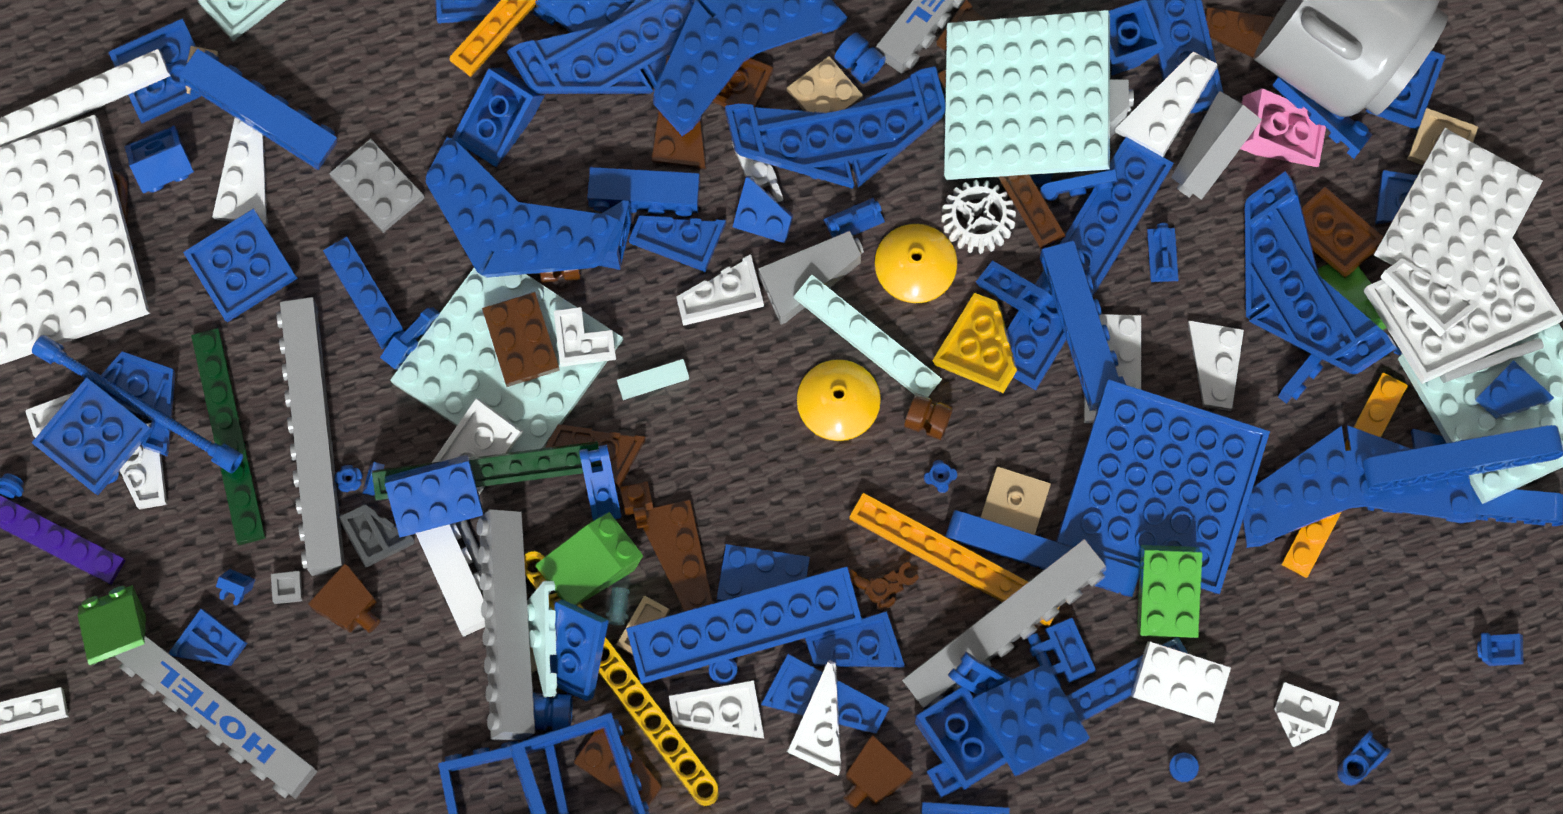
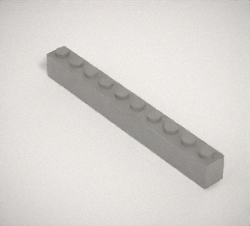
[276,297,345,576]

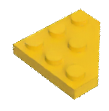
[932,293,1017,393]

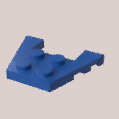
[99,352,175,456]

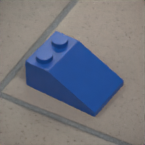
[452,68,545,167]
[915,687,1007,790]

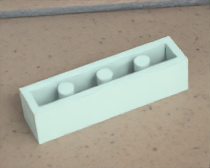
[617,359,689,400]

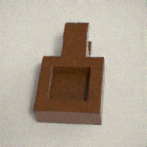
[620,481,653,529]

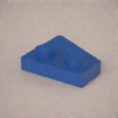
[733,176,793,243]
[1475,360,1554,419]
[168,609,247,666]

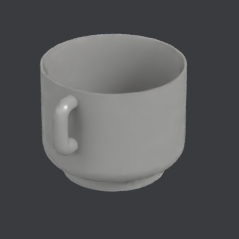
[1253,0,1449,117]

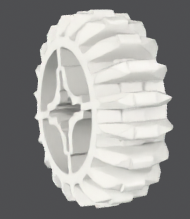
[941,180,1016,254]

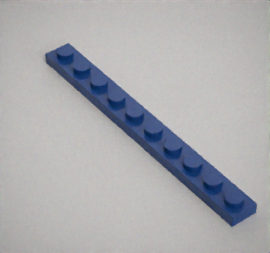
[927,637,1188,798]

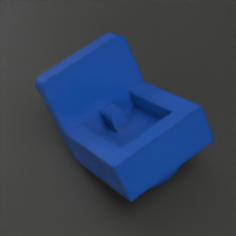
[1477,633,1524,666]

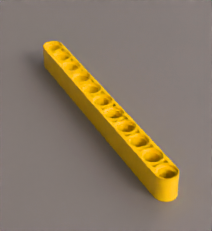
[524,551,719,806]

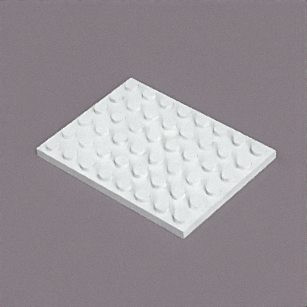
[0,115,150,365]

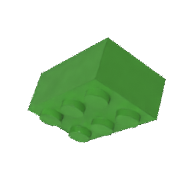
[1137,545,1202,638]

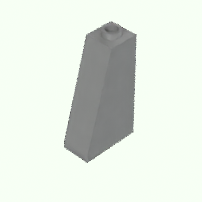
[1171,91,1262,200]
[759,231,864,325]

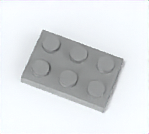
[329,139,424,233]

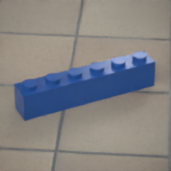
[179,48,337,170]
[1040,240,1126,411]

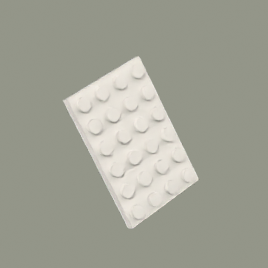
[1374,128,1543,303]
[1364,238,1563,384]

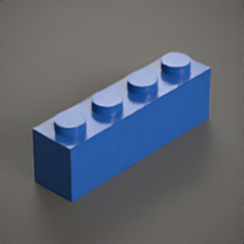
[587,167,700,216]
[323,237,403,349]

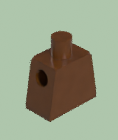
[308,564,380,633]
[843,736,913,809]

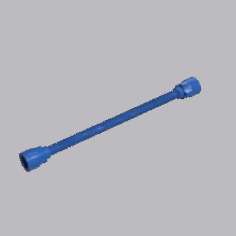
[32,335,243,473]

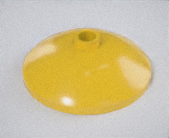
[875,224,957,303]
[797,360,880,441]

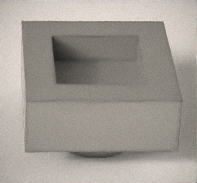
[271,571,303,604]

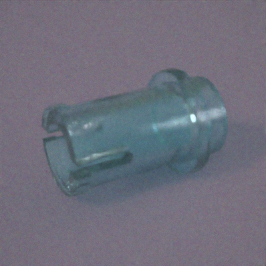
[606,587,630,625]

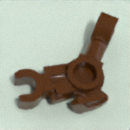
[848,562,919,611]

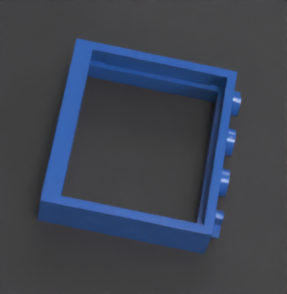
[510,713,650,814]
[438,734,569,814]

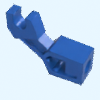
[380,307,440,369]

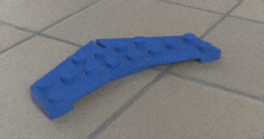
[507,0,704,94]
[653,0,847,136]
[725,67,946,189]
[426,137,623,278]
[1245,171,1397,374]
[1243,425,1476,548]

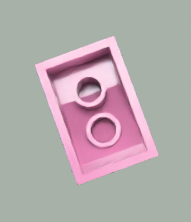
[1240,88,1326,167]

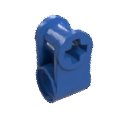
[1337,731,1392,785]

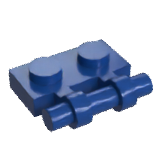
[1027,618,1096,686]

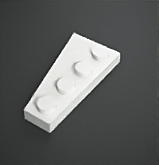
[213,117,268,227]

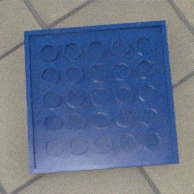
[1056,379,1270,594]

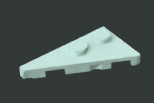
[527,581,557,697]

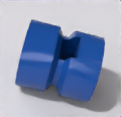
[834,32,886,84]
[532,692,573,731]

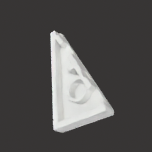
[788,660,841,775]

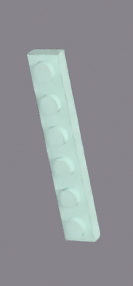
[793,275,942,397]

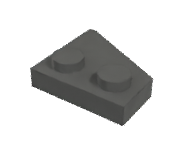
[340,505,414,568]

